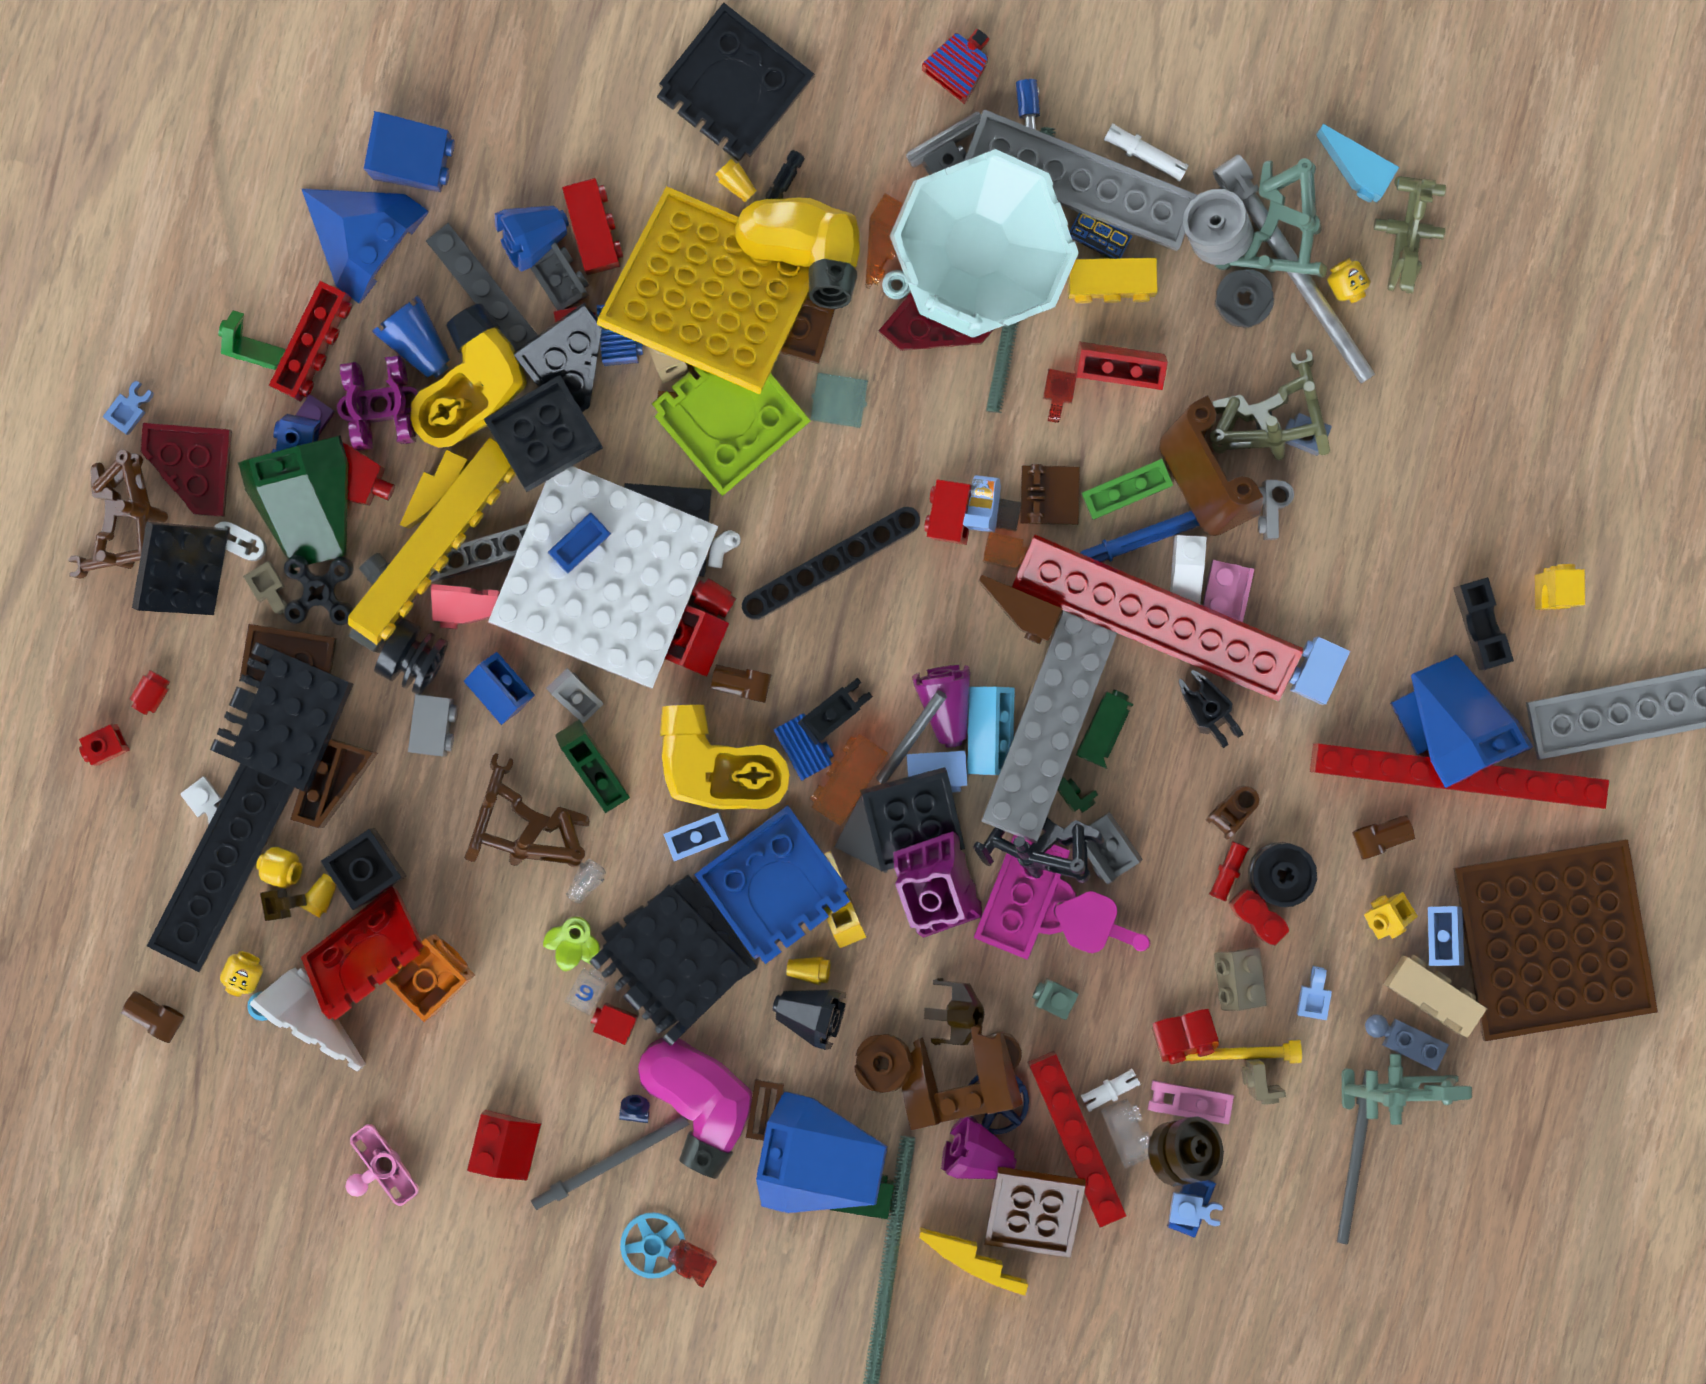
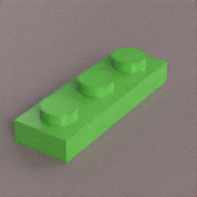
[1081,459,1173,520]

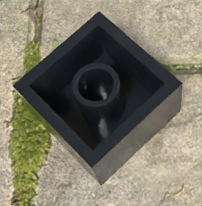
[321,828,407,910]

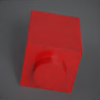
[591,1002,638,1045]

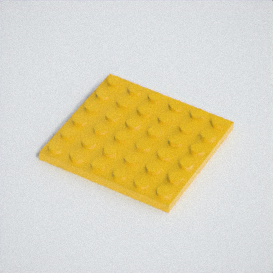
[597,186,809,394]

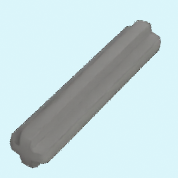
[906,112,981,167]

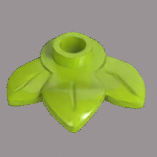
[543,916,600,971]

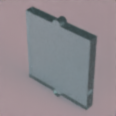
[810,373,868,428]

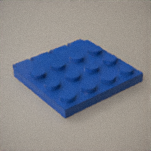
[694,805,850,964]

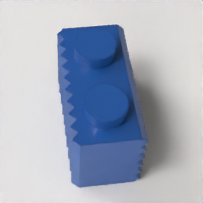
[597,305,643,366]
[774,713,834,781]

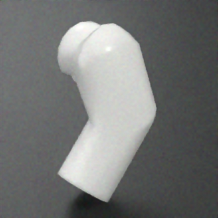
[708,530,741,568]

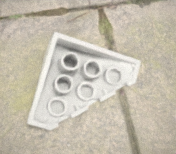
[250,968,366,1071]

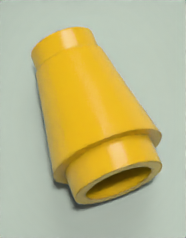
[715,158,757,202]
[300,873,336,918]
[787,957,831,986]

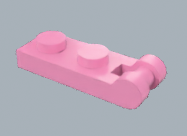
[1148,1080,1234,1124]

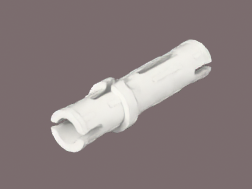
[1104,123,1189,182]

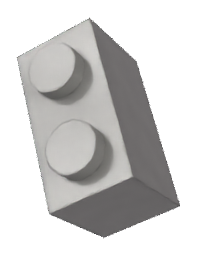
[408,694,458,757]

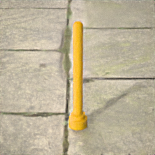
[1166,1040,1302,1064]

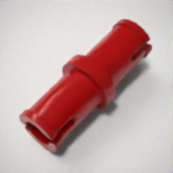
[1209,841,1250,902]

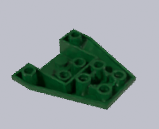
[238,435,348,568]

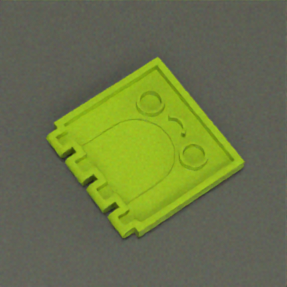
[651,367,811,496]

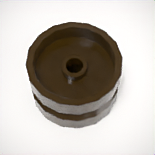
[1148,1116,1224,1187]

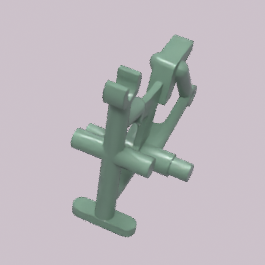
[1215,158,1327,278]
[1341,1053,1472,1125]

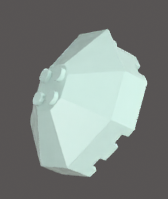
[890,149,1079,338]

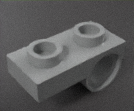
[1258,480,1294,540]

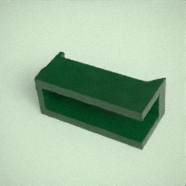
[1076,689,1133,769]

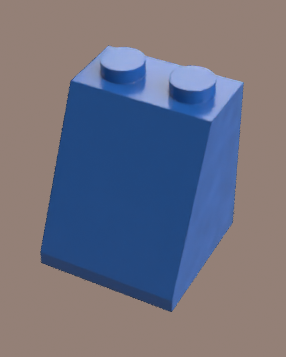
[364,111,455,192]

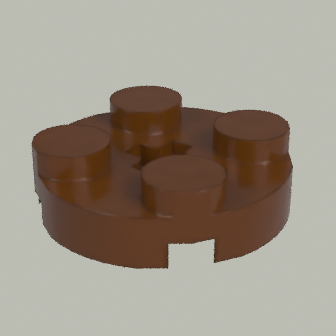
[854,1034,915,1093]

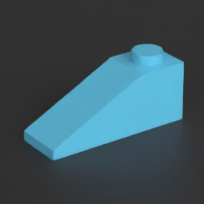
[1316,124,1399,202]

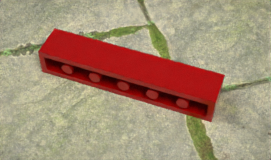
[1028,1051,1126,1228]

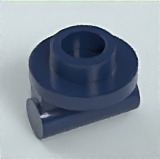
[619,1095,650,1123]

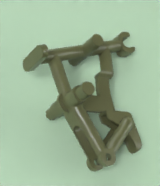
[1374,176,1446,294]
[1210,349,1330,460]

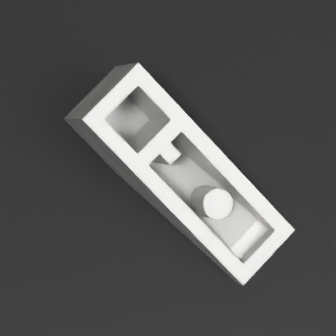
[1170,535,1207,604]

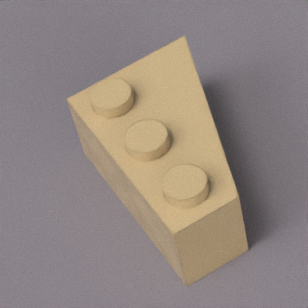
[1383,955,1487,1038]

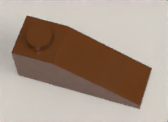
[978,574,1062,644]

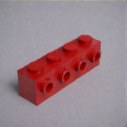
[269,281,352,402]

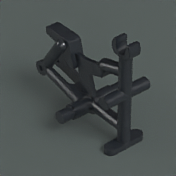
[973,817,1104,883]

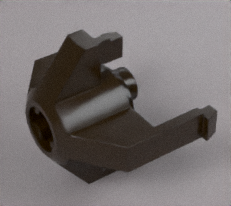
[924,978,985,1045]

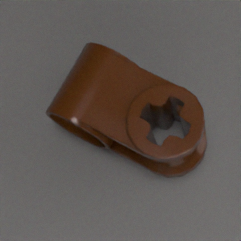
[1206,785,1260,840]

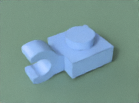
[1296,966,1332,1020]

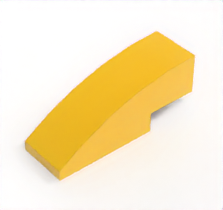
[399,450,470,529]

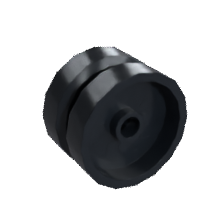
[1248,842,1317,907]

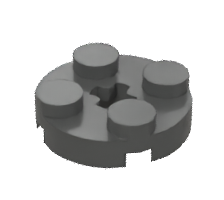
[1215,269,1274,328]

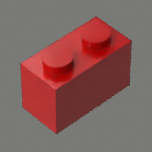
[924,479,972,545]

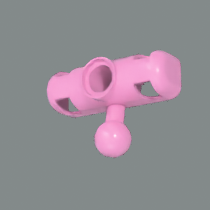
[346,1124,419,1206]

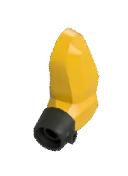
[735,197,860,309]

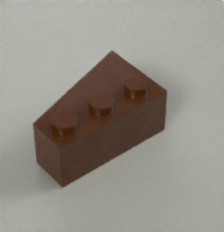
[290,738,378,828]

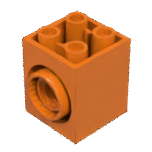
[385,934,475,1022]

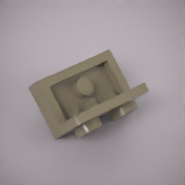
[1214,948,1267,1011]
[1241,1059,1286,1104]

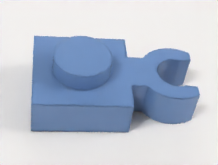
[103,381,154,435]

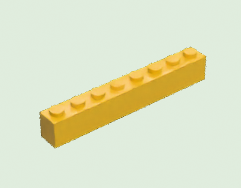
[348,437,516,645]

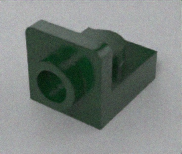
[1057,776,1098,813]

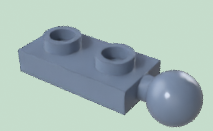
[1365,1014,1449,1071]

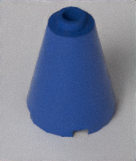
[372,295,450,379]

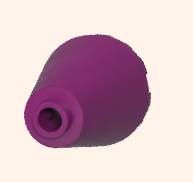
[912,665,970,748]

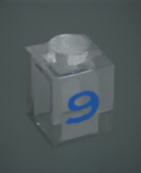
[564,967,609,1016]

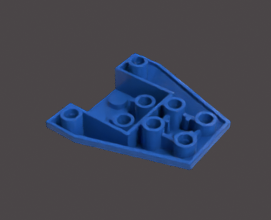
[1411,655,1533,788]
[756,1092,888,1213]

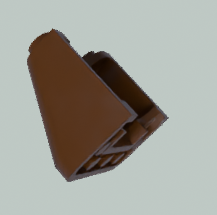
[1159,395,1263,536]

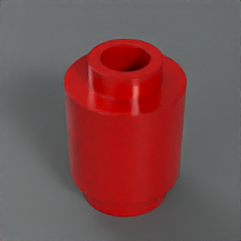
[691,578,737,618]
[129,670,170,715]

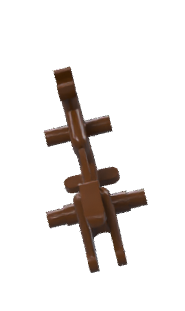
[69,450,168,579]
[464,753,590,867]

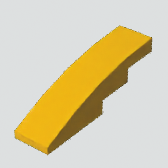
[919,1227,1028,1296]

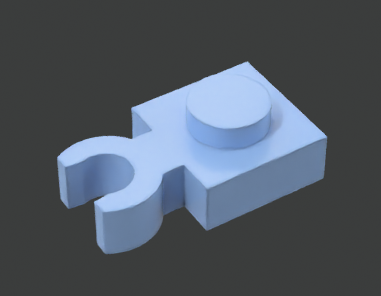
[1169,1192,1223,1227]

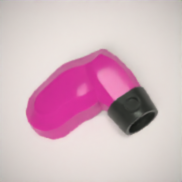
[638,1037,752,1179]

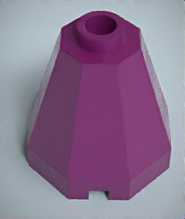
[941,1117,1017,1179]

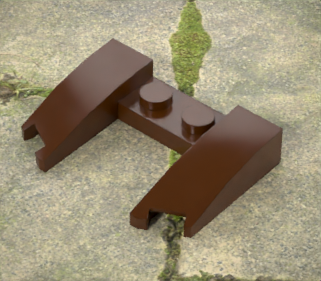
[902,1025,1023,1130]

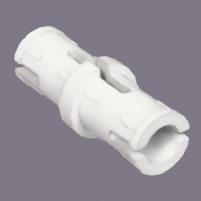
[1080,1068,1141,1112]

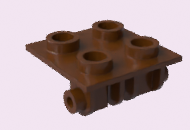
[1020,464,1080,525]

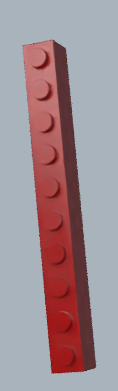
[1310,743,1609,809]

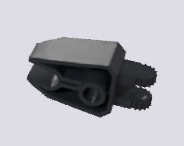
[1179,670,1244,748]

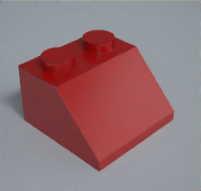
[665,605,729,677]
[467,1110,542,1181]

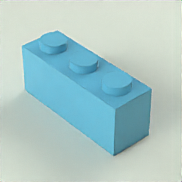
[967,687,1015,775]

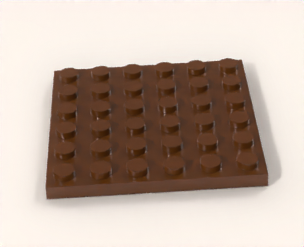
[1453,839,1658,1041]

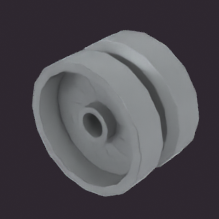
[1183,189,1254,265]

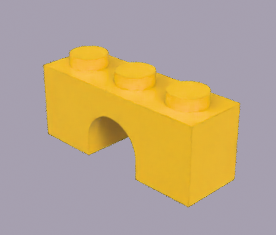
[1535,564,1585,610]

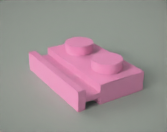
[1202,560,1254,622]

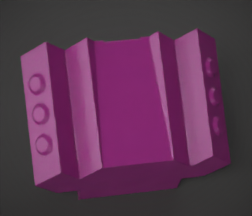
[893,832,982,938]

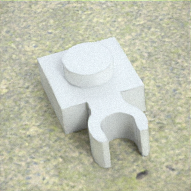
[180,776,222,823]

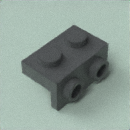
[530,243,589,311]
[1087,812,1143,884]

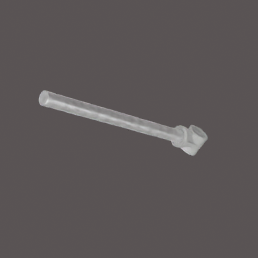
[1213,154,1375,383]

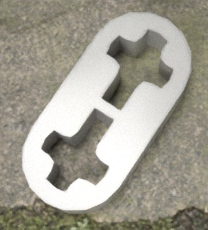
[215,521,266,561]

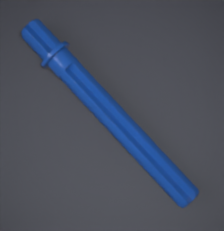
[1080,511,1200,562]

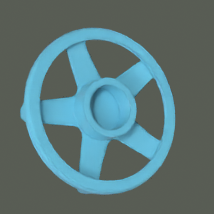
[620,1212,686,1279]

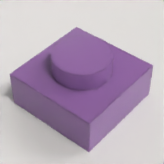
[296,395,335,435]

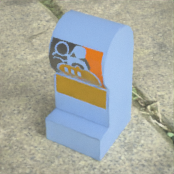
[963,475,1001,533]

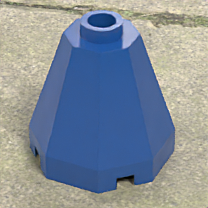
[495,206,569,272]

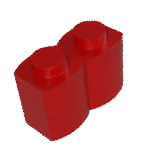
[1229,888,1289,946]
[1152,1009,1219,1064]

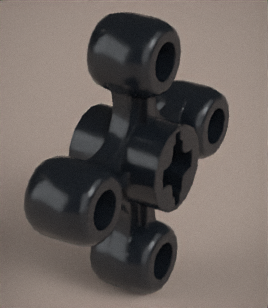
[284,555,354,626]

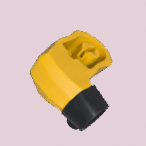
[410,304,527,448]

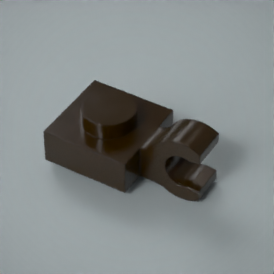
[260,888,307,921]

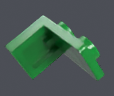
[218,310,285,370]

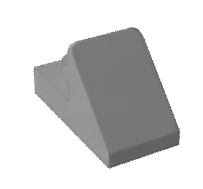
[546,668,604,724]

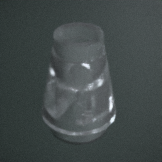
[566,859,606,904]

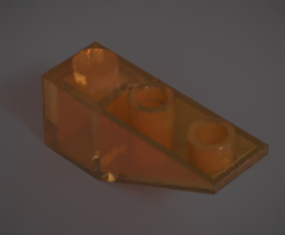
[866,193,903,289]

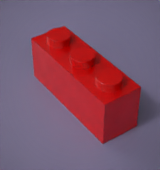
[562,178,624,276]
[1074,341,1168,390]

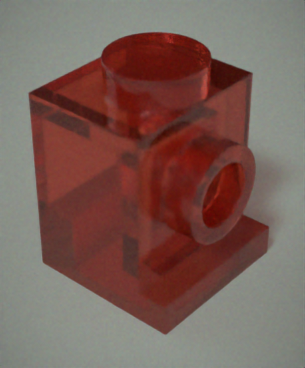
[668,1239,717,1288]

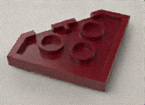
[878,293,995,351]
[140,423,232,517]

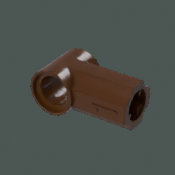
[710,664,772,703]
[1352,815,1415,860]
[121,991,185,1043]

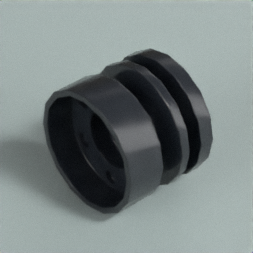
[374,618,448,695]

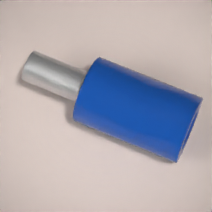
[1016,79,1040,130]

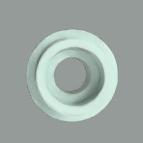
[882,270,910,300]

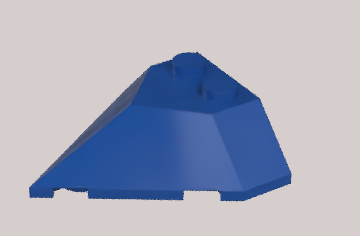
[302,189,429,304]

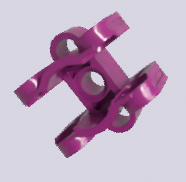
[337,355,419,451]

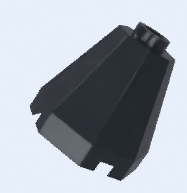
[772,989,846,1050]

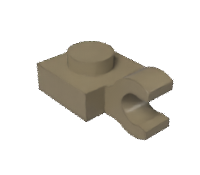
[243,561,287,615]

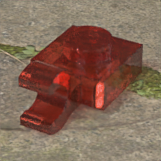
[1043,369,1076,423]

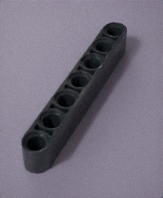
[742,507,920,620]

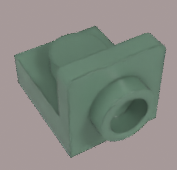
[1032,978,1079,1020]

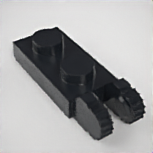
[797,678,873,745]

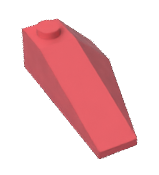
[431,584,501,629]

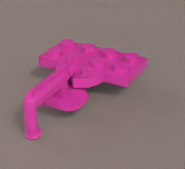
[973,835,1151,960]

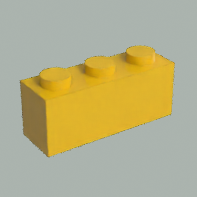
[1067,258,1157,303]

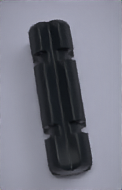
[766,150,805,199]

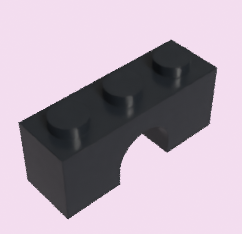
[1453,577,1514,671]

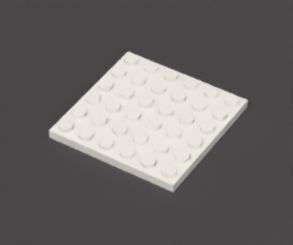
[488,466,718,689]

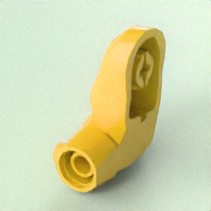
[660,705,790,810]

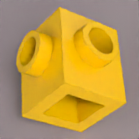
[1363,892,1418,940]

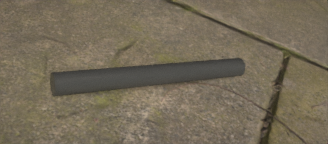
[876,690,947,784]

